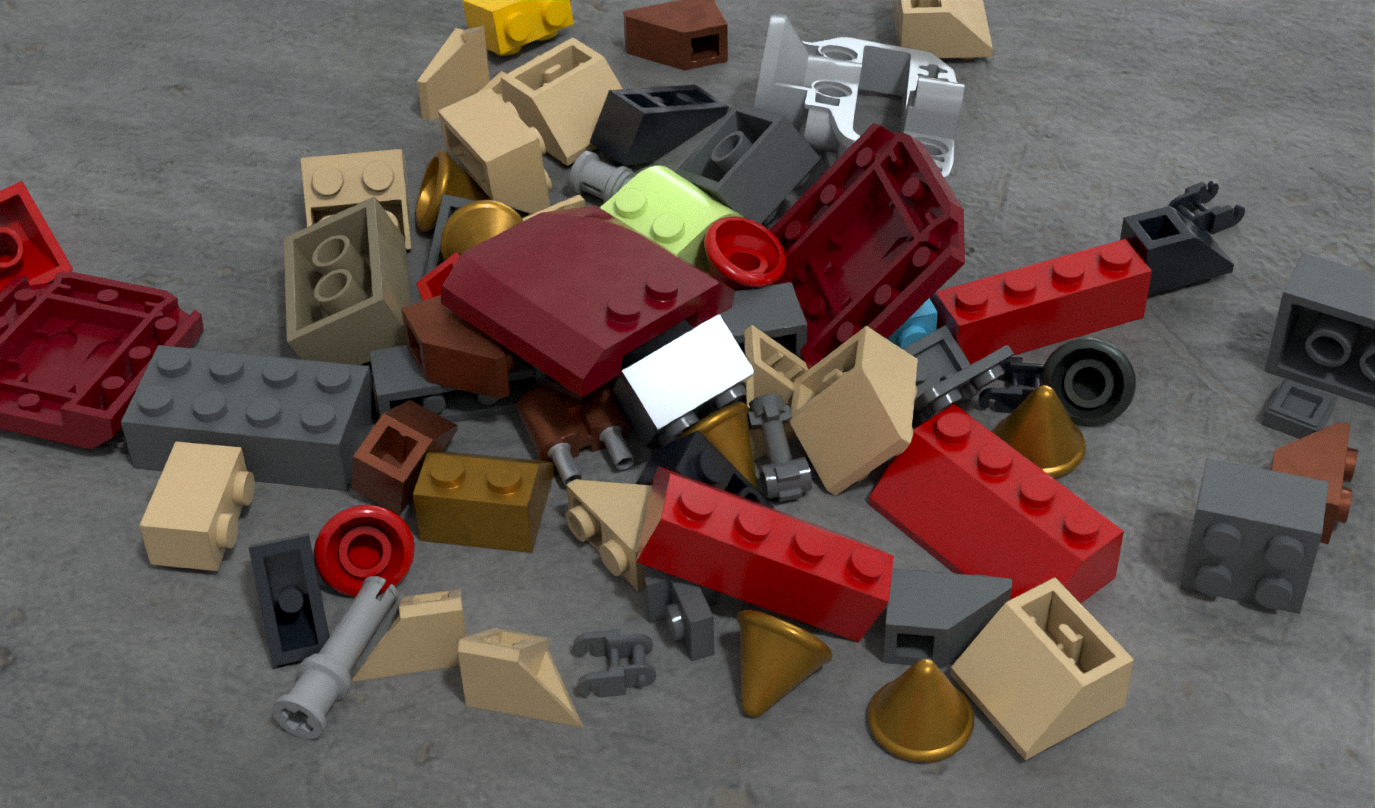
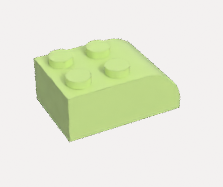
[600,166,743,273]

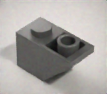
[883,568,1012,668]

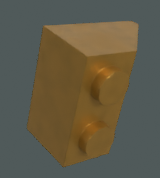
[413,451,555,553]

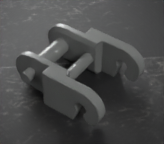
[574,629,657,697]

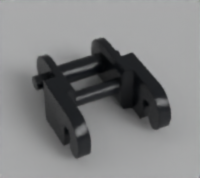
[1168,180,1245,234]
[979,357,1044,413]

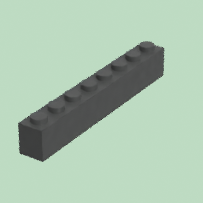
[369,282,807,422]

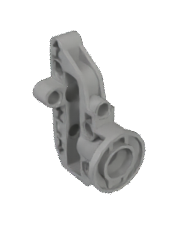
[754,13,964,184]

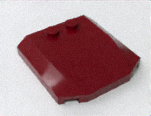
[770,123,965,369]
[441,205,735,398]
[0,272,204,449]

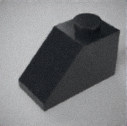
[249,533,330,667]

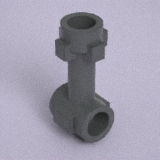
[747,394,812,502]

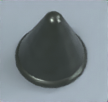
[1041,338,1136,426]

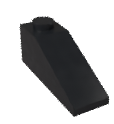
[590,84,729,168]

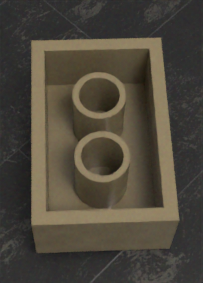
[283,197,411,365]

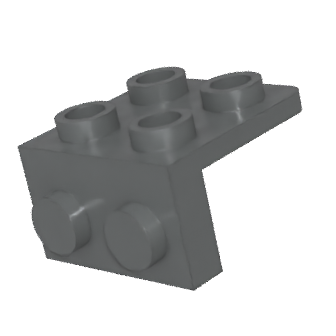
[903,325,1014,430]

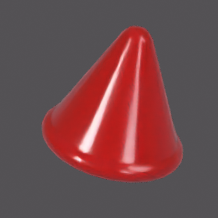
[704,216,786,291]
[314,505,415,597]

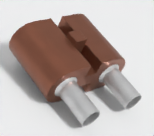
[516,382,635,487]

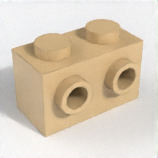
[139,441,255,571]

